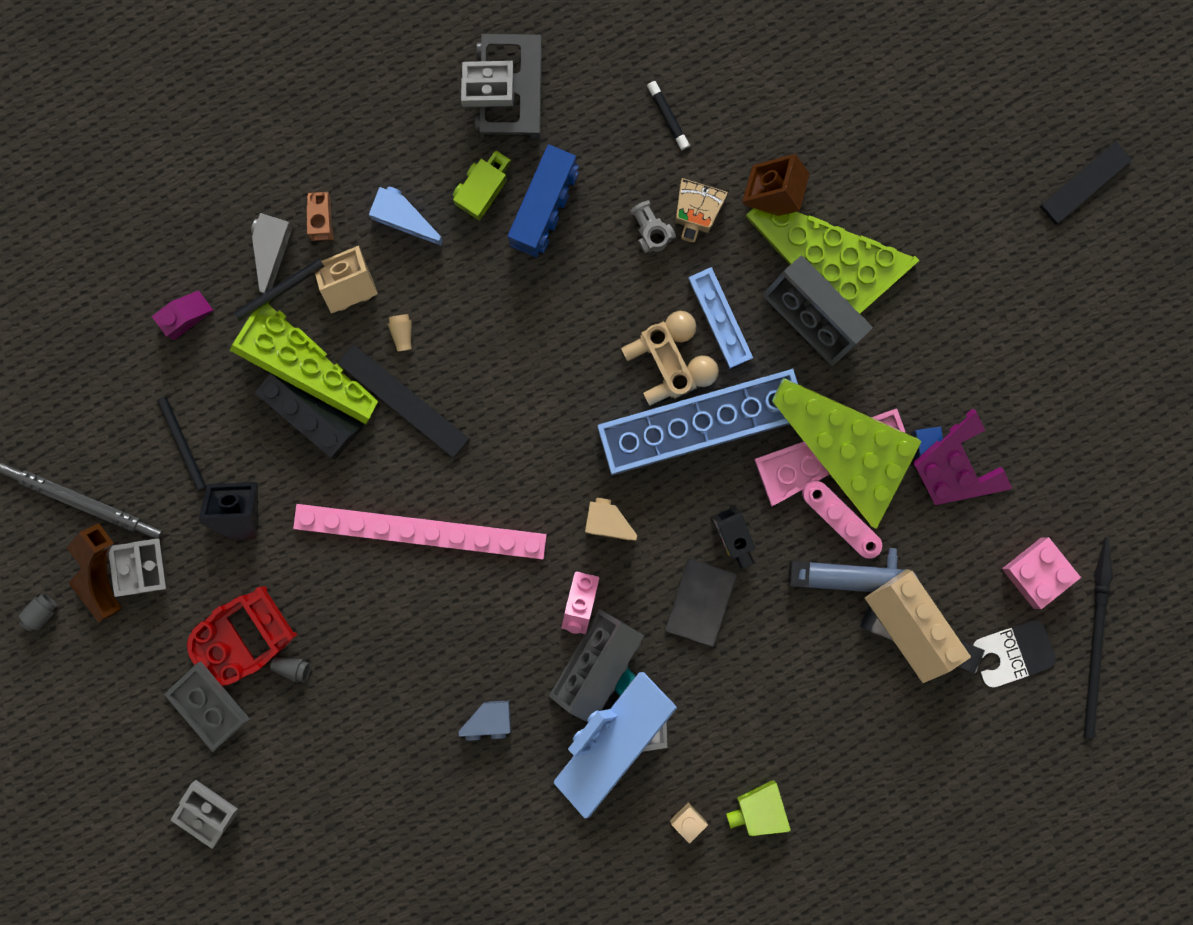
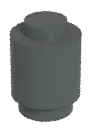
[19,593,58,632]

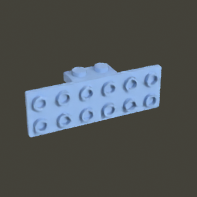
[554,672,677,818]

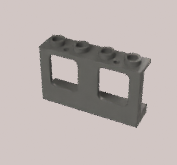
[475,34,542,139]

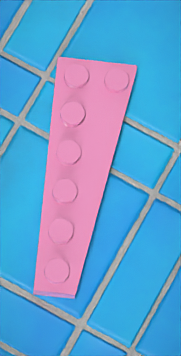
[754,409,905,506]

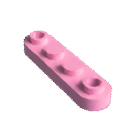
[802,480,882,558]

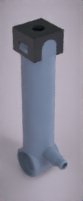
[788,548,918,592]

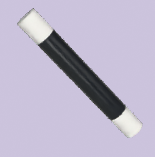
[647,81,690,151]

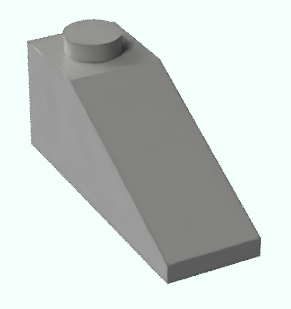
[251,213,293,294]

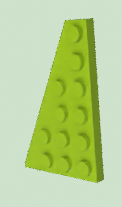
[746,208,919,314]
[772,378,922,529]

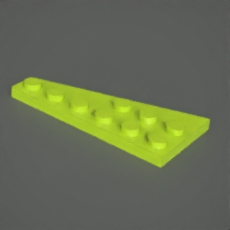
[230,303,378,424]

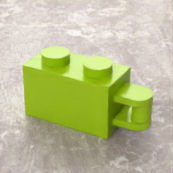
[453,150,511,221]

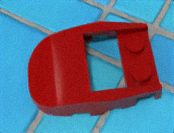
[187,586,297,686]

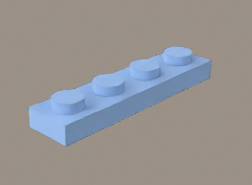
[688,267,753,369]

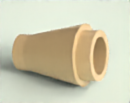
[387,314,412,351]

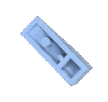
[369,187,443,246]

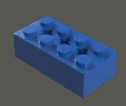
[507,144,579,258]

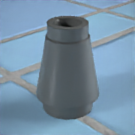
[270,656,311,684]

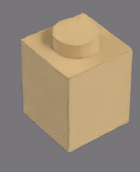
[670,803,708,844]

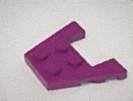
[913,408,1012,505]

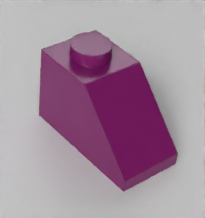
[151,290,214,340]

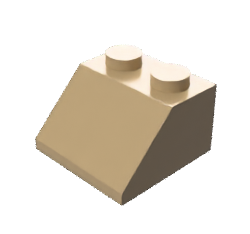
[315,246,378,314]
[585,498,637,541]

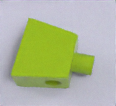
[726,780,791,836]

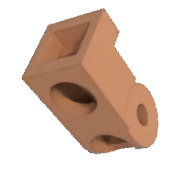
[307,192,334,241]

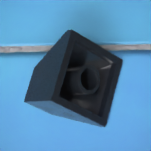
[199,482,259,540]

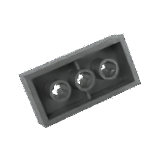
[762,255,873,367]

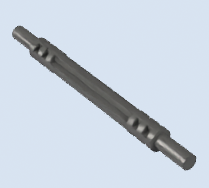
[0,463,163,539]

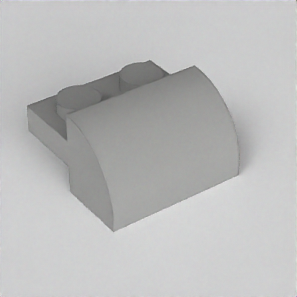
[461,61,514,107]
[109,538,166,597]
[171,780,239,849]

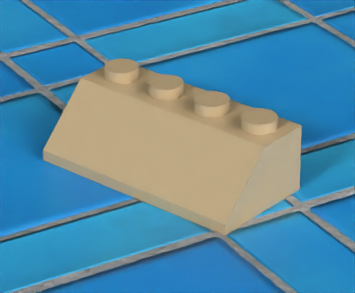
[865,569,971,683]

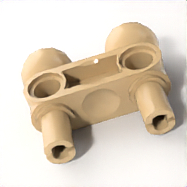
[621,311,719,406]

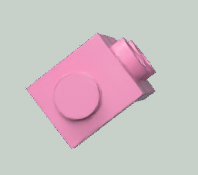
[562,572,599,634]

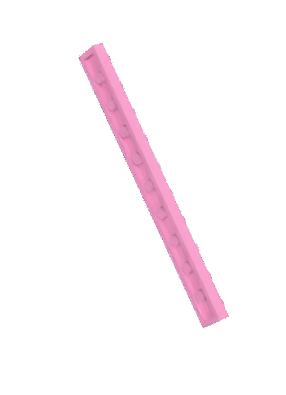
[293,504,547,559]

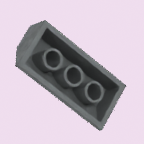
[549,609,644,722]

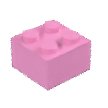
[1002,537,1081,609]

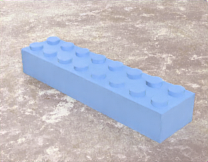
[598,369,798,476]

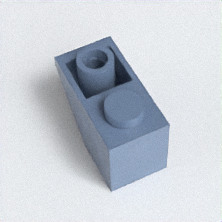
[459,700,512,740]

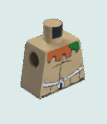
[675,178,728,242]

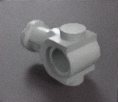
[630,200,676,253]

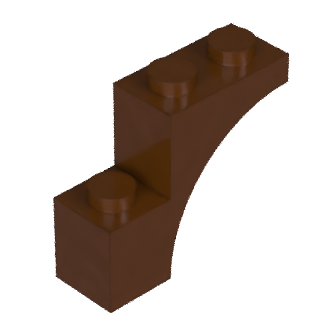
[66,523,122,623]

